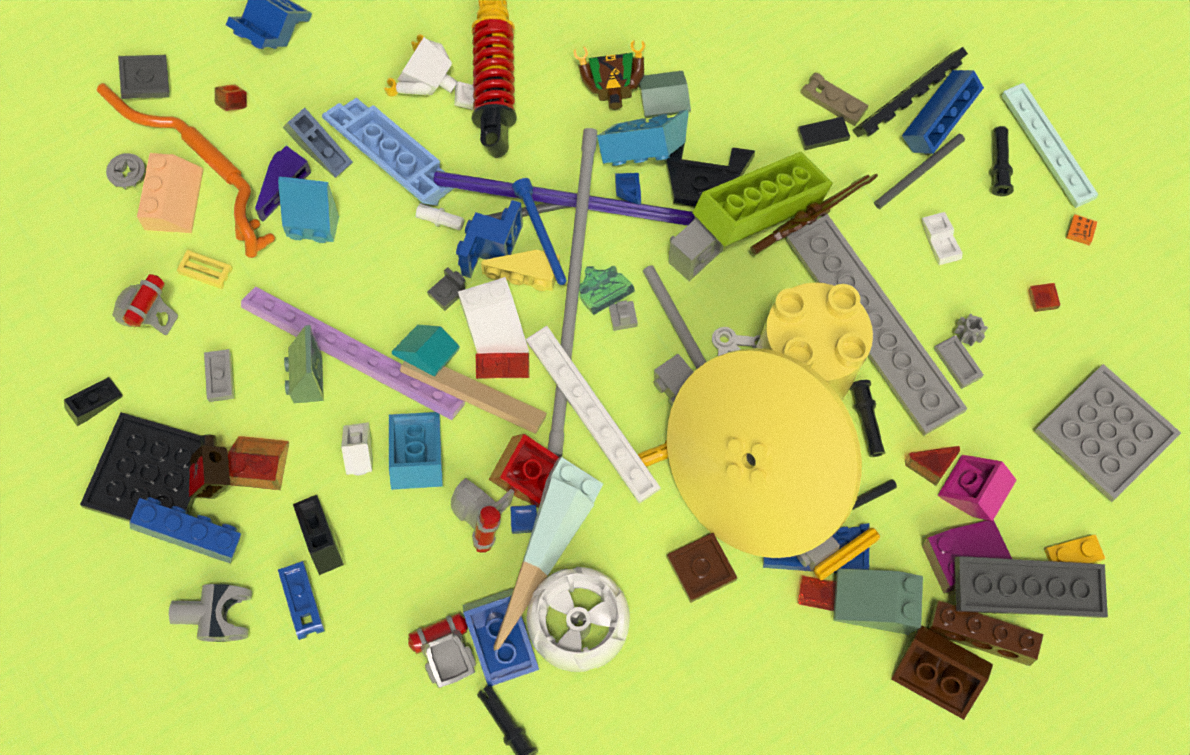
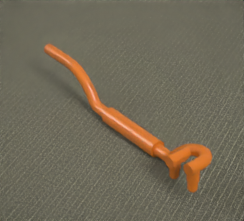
[97,83,275,258]

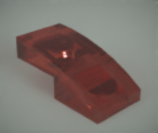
[475,353,530,379]

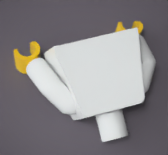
[384,34,458,97]

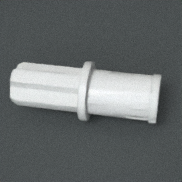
[416,203,464,230]

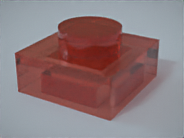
[1028,283,1061,312]

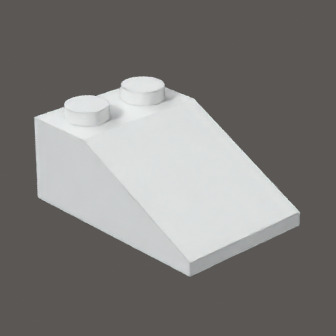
[458,277,529,368]

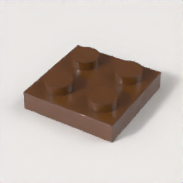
[666,533,738,603]

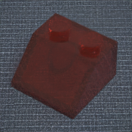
[228,436,290,491]

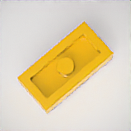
[1044,534,1105,564]

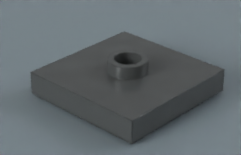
[118,55,169,99]

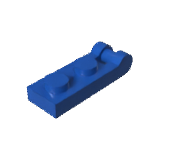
[278,561,325,640]

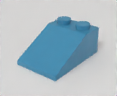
[278,177,339,243]
[389,412,443,490]

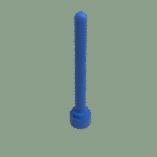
[512,178,566,285]

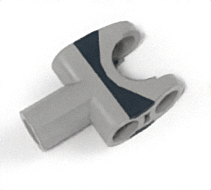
[169,584,252,642]

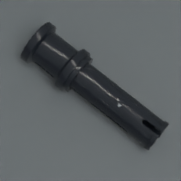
[991,126,1014,196]
[849,380,886,457]
[477,685,539,755]

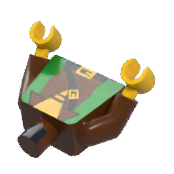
[574,40,646,110]

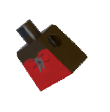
[189,434,230,499]

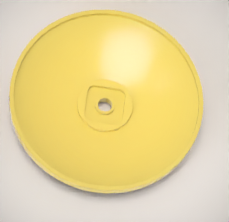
[667,348,862,558]

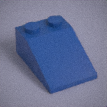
[463,588,539,686]

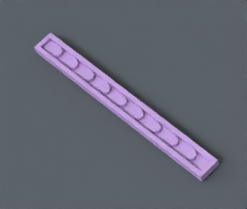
[241,287,465,420]

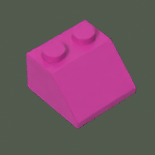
[938,454,1017,521]

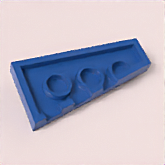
[763,523,869,573]

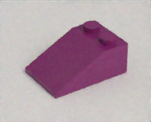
[922,520,1012,594]

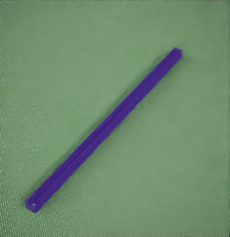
[433,171,695,225]

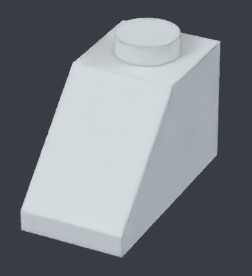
[341,422,373,476]

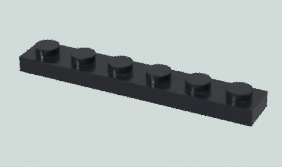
[852,47,968,138]

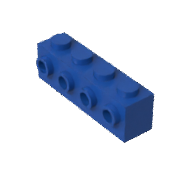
[902,70,984,154]
[129,497,241,564]

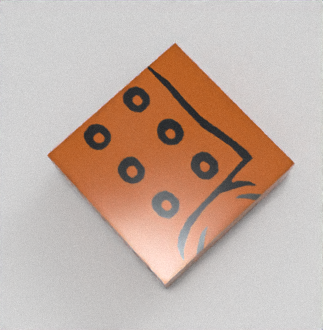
[1066,214,1098,246]

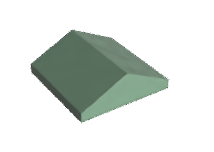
[639,70,691,118]

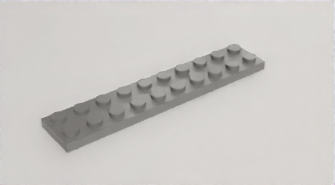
[786,214,968,436]

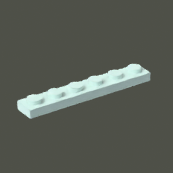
[1002,83,1098,208]

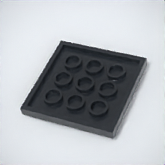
[80,412,217,522]

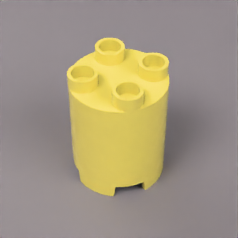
[756,283,873,401]

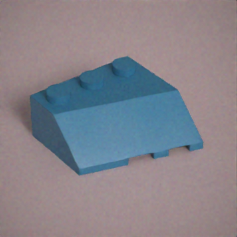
[597,109,688,166]

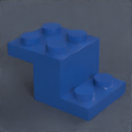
[226,0,312,49]
[456,200,523,278]

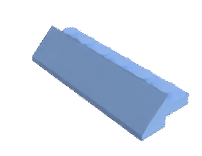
[322,97,454,206]

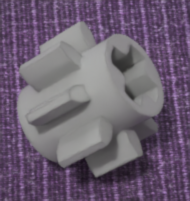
[954,313,988,346]

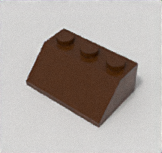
[891,625,993,720]

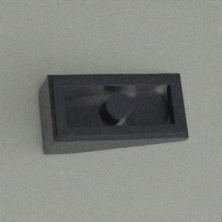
[64,377,122,426]

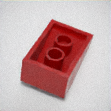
[488,434,560,508]

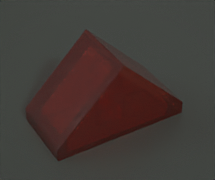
[905,446,961,486]

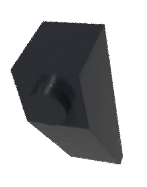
[293,494,344,575]

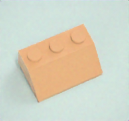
[137,153,204,233]

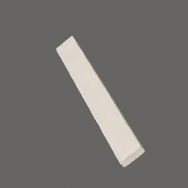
[526,326,661,504]

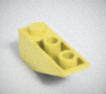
[481,250,560,291]

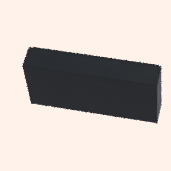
[797,116,850,151]

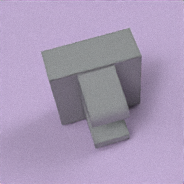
[609,300,638,331]

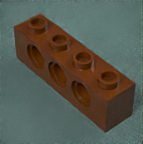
[927,600,1044,666]

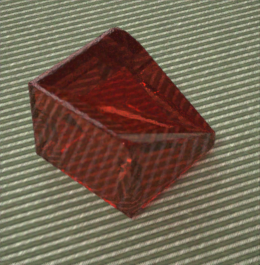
[215,84,247,111]

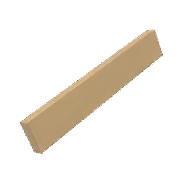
[400,361,547,434]

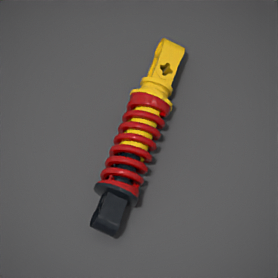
[472,0,517,158]

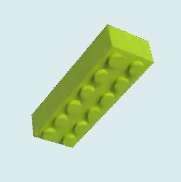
[693,151,833,247]

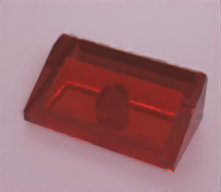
[797,575,836,611]

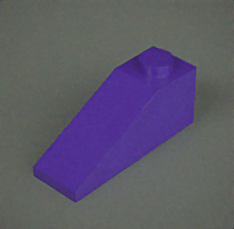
[255,145,311,222]

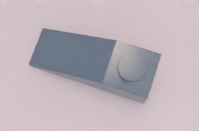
[283,108,353,178]

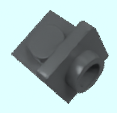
[427,267,465,311]

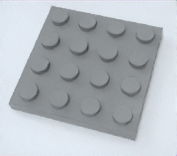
[1034,364,1181,502]

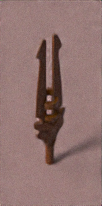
[750,173,878,255]

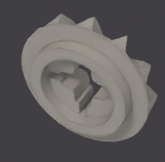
[106,153,146,190]

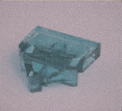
[579,266,635,315]

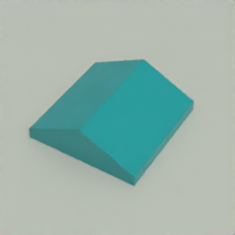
[392,325,460,377]

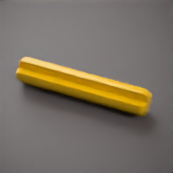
[813,527,880,580]

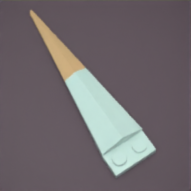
[494,457,603,650]

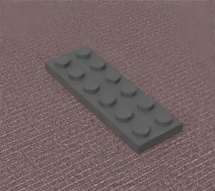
[955,556,1108,618]

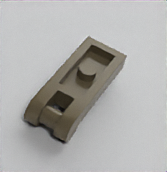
[800,72,869,126]

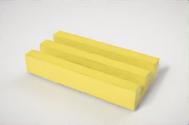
[177,250,233,289]

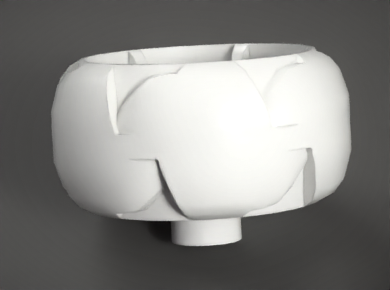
[527,567,630,672]

